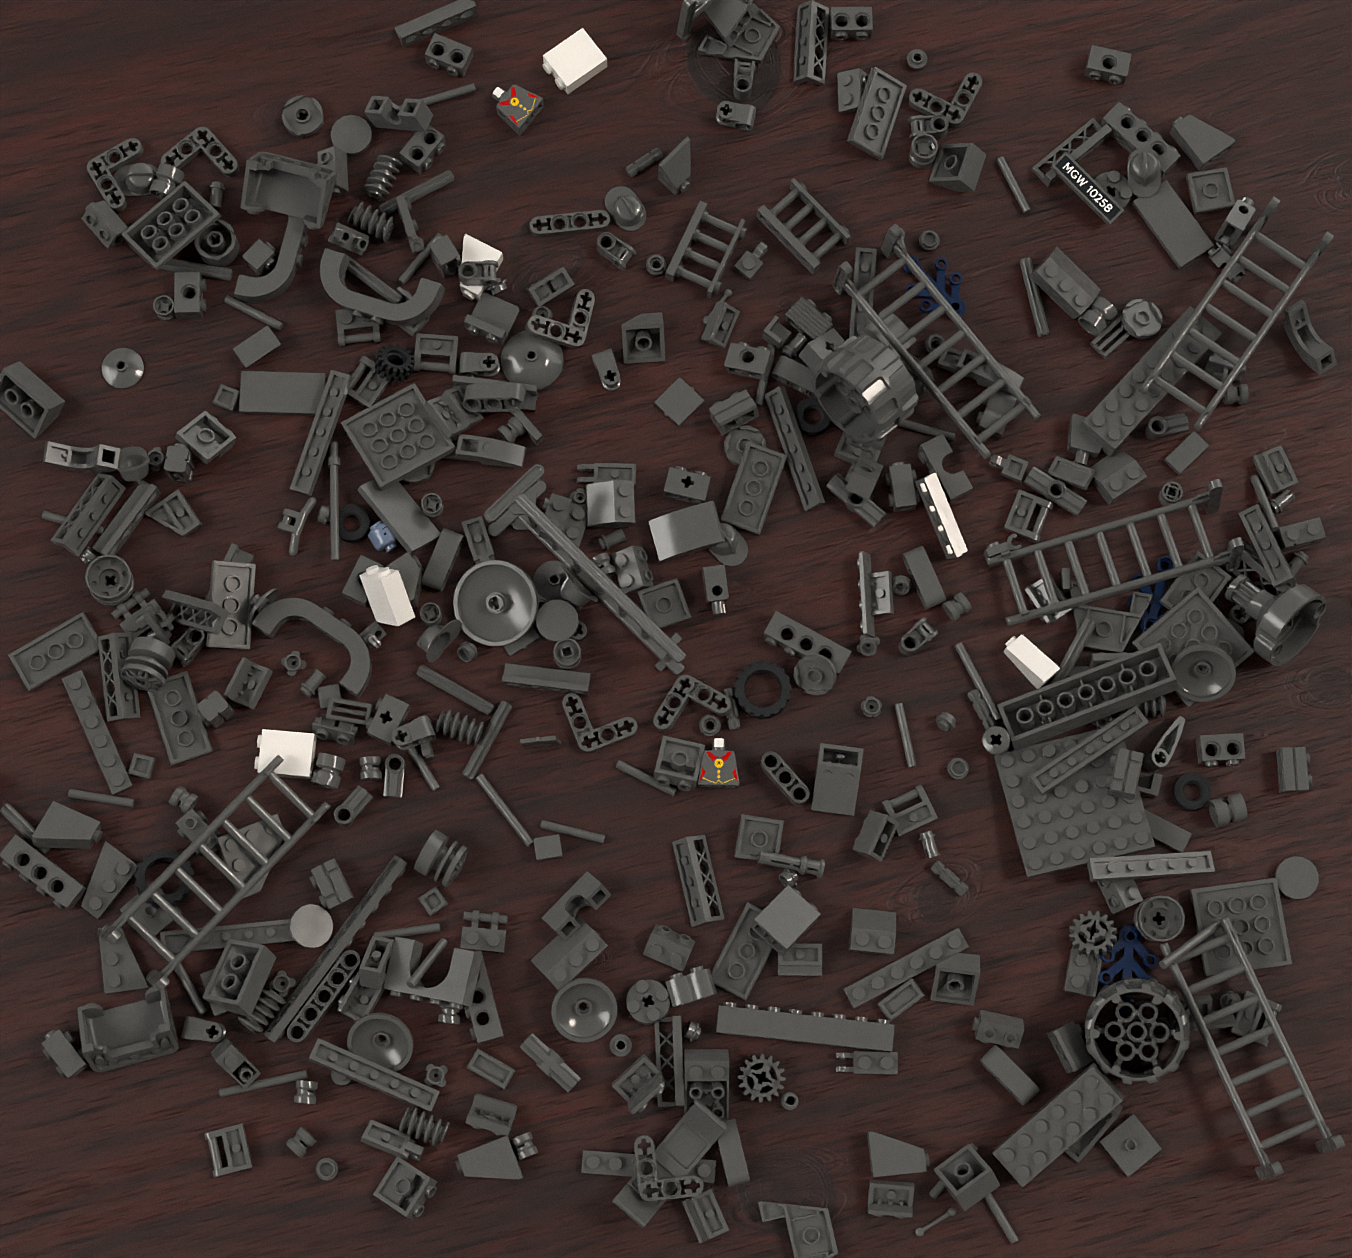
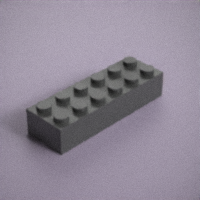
[993,1062,1124,1187]

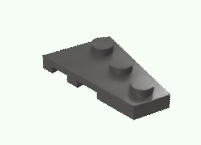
[81,841,137,920]
[98,927,150,994]

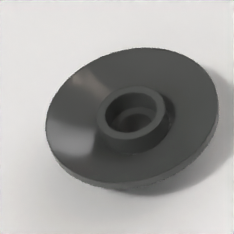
[102,348,144,389]
[533,561,567,601]
[248,588,278,624]

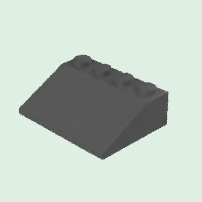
[121,181,221,270]

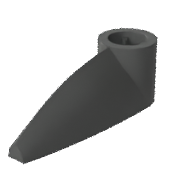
[1142,716,1185,772]

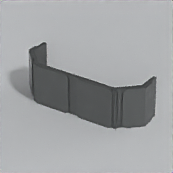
[612,1100,728,1228]

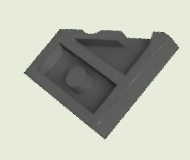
[145,490,202,537]

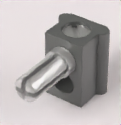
[359,621,387,648]

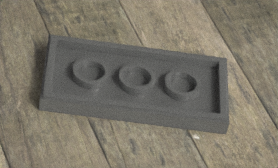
[847,67,907,160]
[1132,180,1214,269]
[239,371,326,416]
[720,441,787,535]
[358,479,441,554]
[206,560,256,649]
[8,611,99,692]
[148,671,213,766]
[711,902,773,1001]

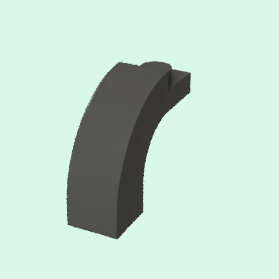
[1283,299,1337,375]
[43,441,120,473]

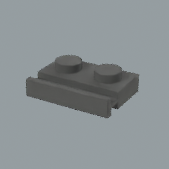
[1252,445,1299,496]
[778,944,822,976]
[1063,947,1102,998]
[682,1189,729,1243]

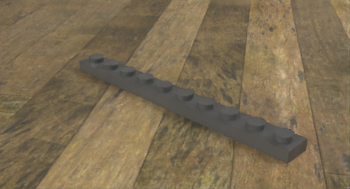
[263,855,407,1043]

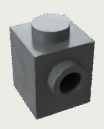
[242,239,277,276]

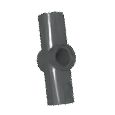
[1023,467,1087,517]
[826,473,886,528]
[520,1033,581,1093]

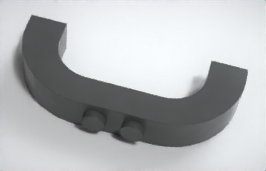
[234,215,308,303]
[320,248,446,326]
[252,598,372,698]

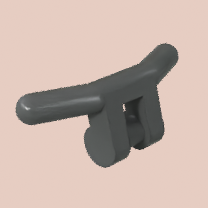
[277,497,317,556]

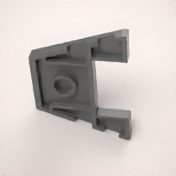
[698,0,780,64]
[1070,581,1153,653]
[758,1201,838,1258]

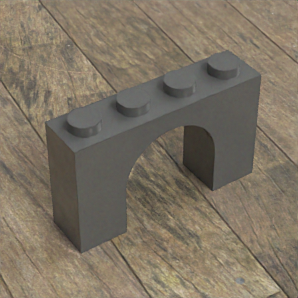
[383,937,483,1010]

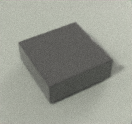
[212,384,240,412]
[1059,568,1071,593]
[318,684,343,710]
[128,753,156,779]
[418,886,449,917]

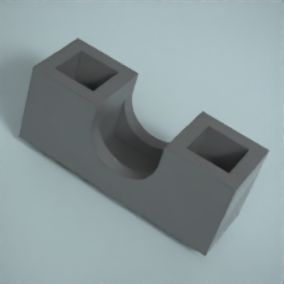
[364,96,433,132]
[918,434,973,504]
[542,871,611,942]

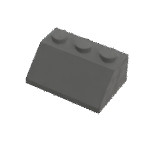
[1029,246,1101,319]
[0,361,65,439]
[530,916,608,990]
[202,939,277,1017]

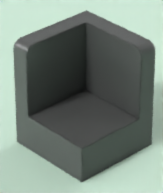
[762,316,792,351]
[1138,773,1163,799]
[533,834,563,862]

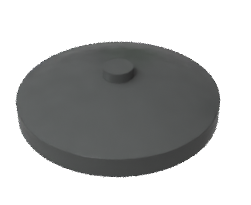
[453,560,539,646]

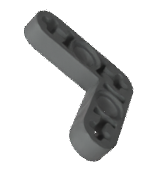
[908,72,982,128]
[161,127,239,177]
[87,138,143,212]
[525,289,595,348]
[653,675,732,732]
[562,693,637,753]
[634,1135,704,1201]

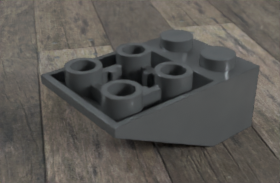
[811,743,863,816]
[684,1049,729,1121]

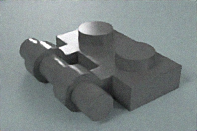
[111,587,165,641]
[460,910,508,953]

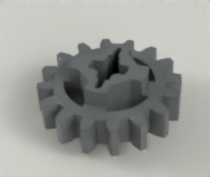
[1069,911,1117,958]
[737,1054,786,1103]

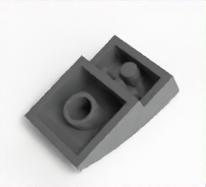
[648,501,725,562]

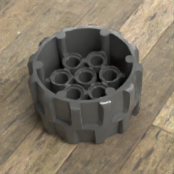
[811,334,918,444]
[1085,976,1190,1085]

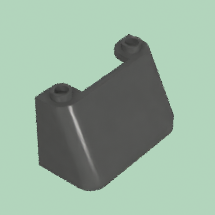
[240,152,337,230]
[77,986,179,1072]

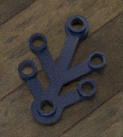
[903,256,965,317]
[1127,556,1174,633]
[1098,926,1157,1011]

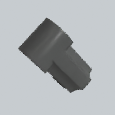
[1144,413,1189,440]
[383,754,406,798]
[334,785,373,828]

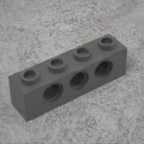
[1100,102,1181,179]
[763,611,851,677]
[0,834,87,910]
[464,950,504,1044]

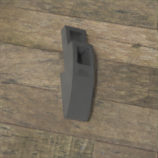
[937,348,1024,396]
[443,434,526,468]

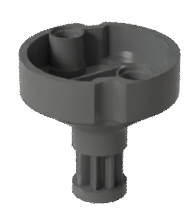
[1225,574,1326,666]

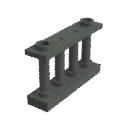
[757,178,851,275]
[665,201,747,299]

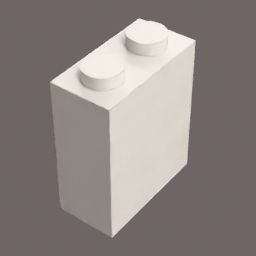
[542,28,607,94]
[359,565,415,626]
[255,729,317,779]

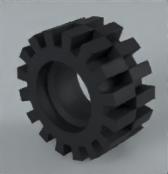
[374,343,415,383]

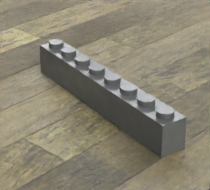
[716,1002,895,1052]

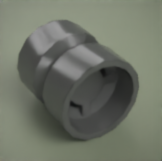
[908,133,938,169]
[149,164,185,200]
[1078,296,1117,336]
[553,638,582,671]
[311,753,346,790]
[1209,793,1248,827]

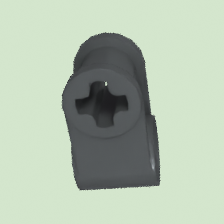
[733,59,755,101]
[716,101,756,131]
[908,114,949,141]
[597,232,637,270]
[458,260,499,286]
[591,348,621,391]
[459,352,500,377]
[898,617,939,656]
[171,627,207,667]
[391,716,436,750]
[181,1016,226,1042]

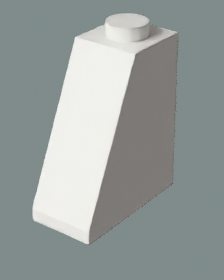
[460,234,503,300]
[1004,635,1060,689]

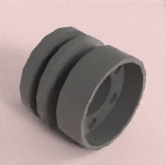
[85,554,135,607]
[120,637,175,692]
[414,830,469,887]
[1133,895,1185,942]

